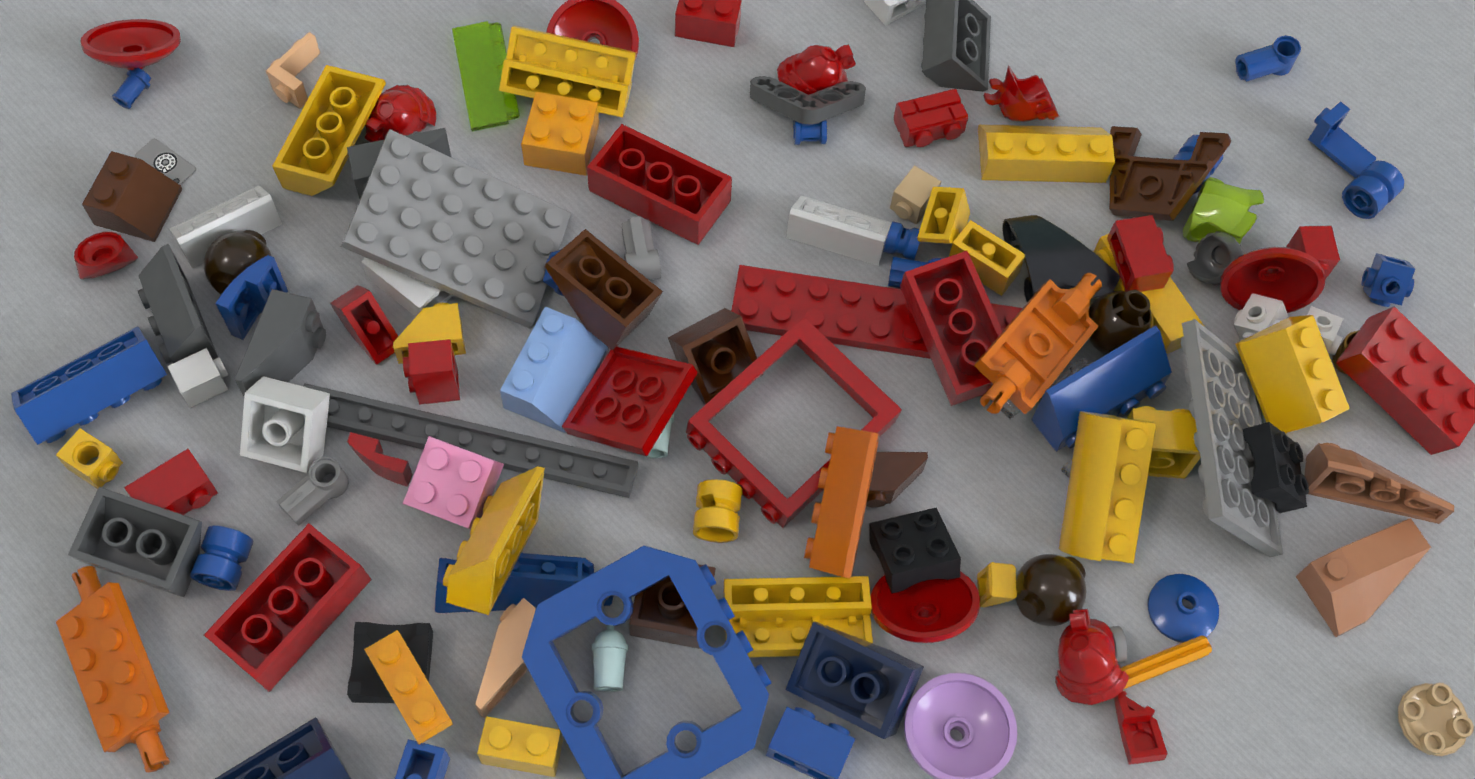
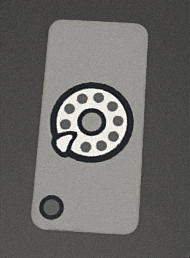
[135,138,196,185]

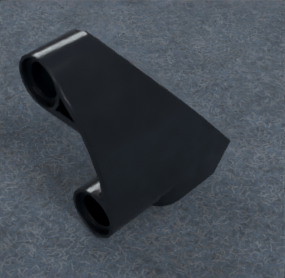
[1002,215,1120,303]

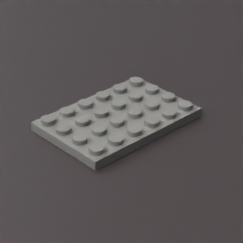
[341,129,571,328]
[1181,319,1283,557]

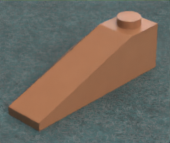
[1304,443,1454,524]
[1296,518,1431,637]

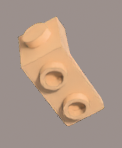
[266,32,320,109]

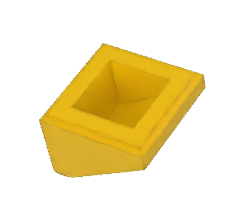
[977,562,1017,608]

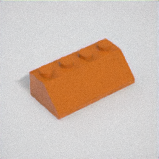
[804,426,880,579]

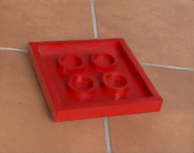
[562,347,698,456]

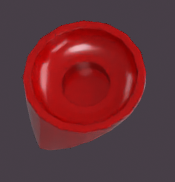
[74,232,138,279]

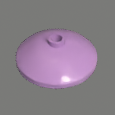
[904,673,1017,779]

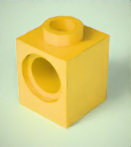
[56,428,123,489]

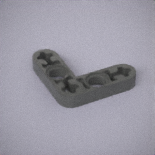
[750,76,866,124]

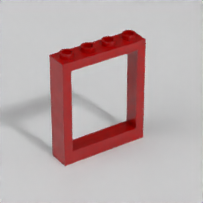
[686,317,902,528]

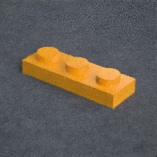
[364,630,453,745]

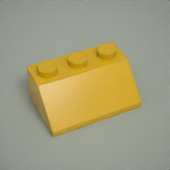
[1235,315,1350,433]

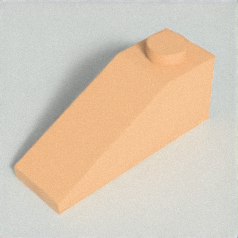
[475,598,536,718]

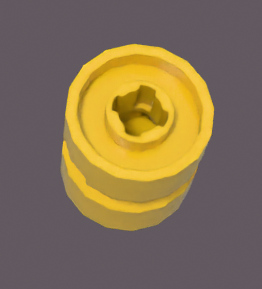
[693,479,742,543]

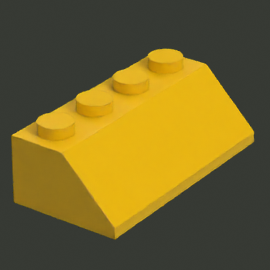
[272,65,386,196]
[978,124,1115,183]
[443,466,545,615]

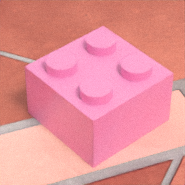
[403,436,504,529]

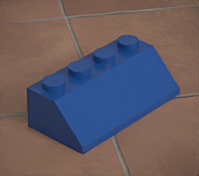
[1031,325,1172,452]
[11,326,167,445]

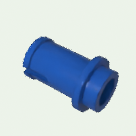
[112,68,151,109]

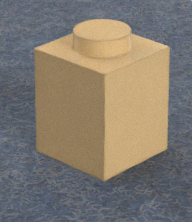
[890,165,941,224]

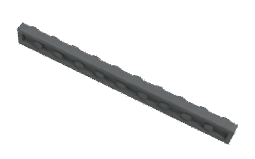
[303,383,638,498]

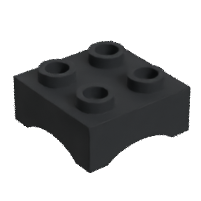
[1243,422,1309,513]
[869,507,961,593]
[347,622,433,703]

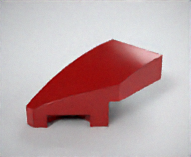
[347,432,413,487]
[1114,691,1168,765]

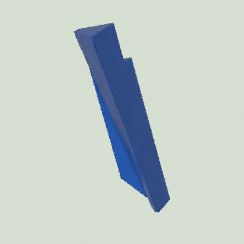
[435,553,614,613]

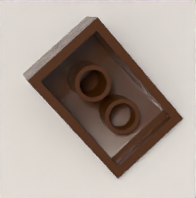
[544,229,663,350]

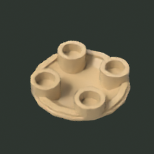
[1398,683,1474,756]

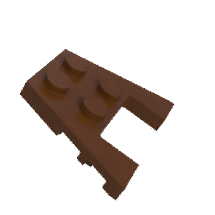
[1109,126,1231,221]

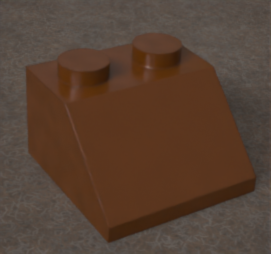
[82,151,182,242]
[668,308,764,405]
[629,564,716,649]

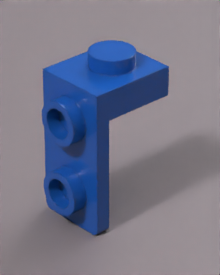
[1308,101,1376,178]

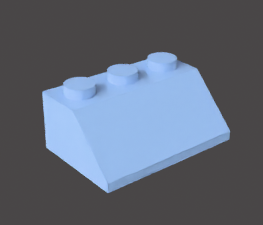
[500,307,608,433]

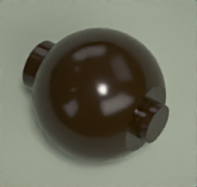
[204,230,272,294]
[1089,290,1154,355]
[1015,554,1086,626]

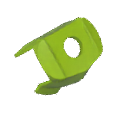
[1182,177,1264,244]

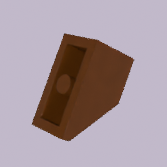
[866,452,928,507]

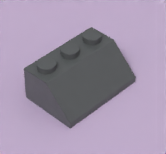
[921,0,991,92]
[137,244,218,364]
[68,487,202,597]

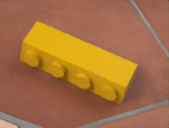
[1093,233,1204,354]

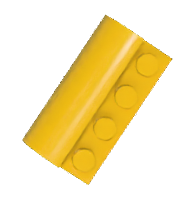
[499,25,637,118]
[1059,411,1156,564]
[723,576,873,657]

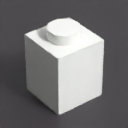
[167,348,229,408]

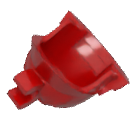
[777,44,856,95]
[983,65,1060,122]
[365,85,436,142]
[1055,609,1129,705]

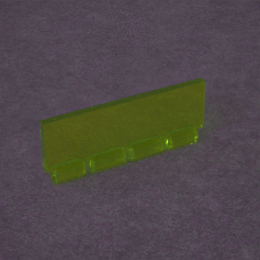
[452,21,520,132]

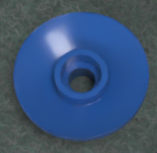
[1148,574,1219,643]

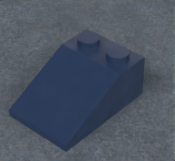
[785,621,924,739]

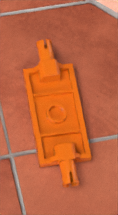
[974,273,1102,414]
[56,566,170,773]

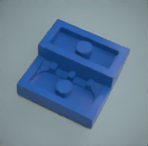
[215,255,288,340]

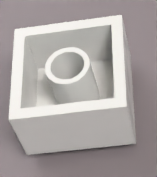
[240,376,330,473]

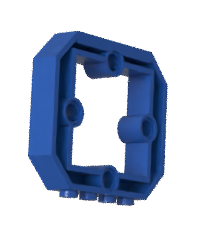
[522,545,772,779]

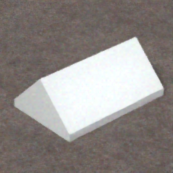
[169,186,282,269]
[786,196,892,266]

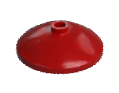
[546,0,639,60]
[80,19,181,70]
[1220,247,1325,313]
[870,571,980,643]

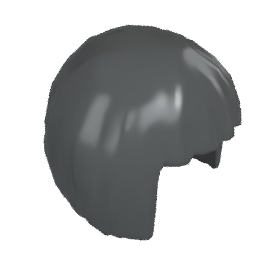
[1187,231,1244,285]

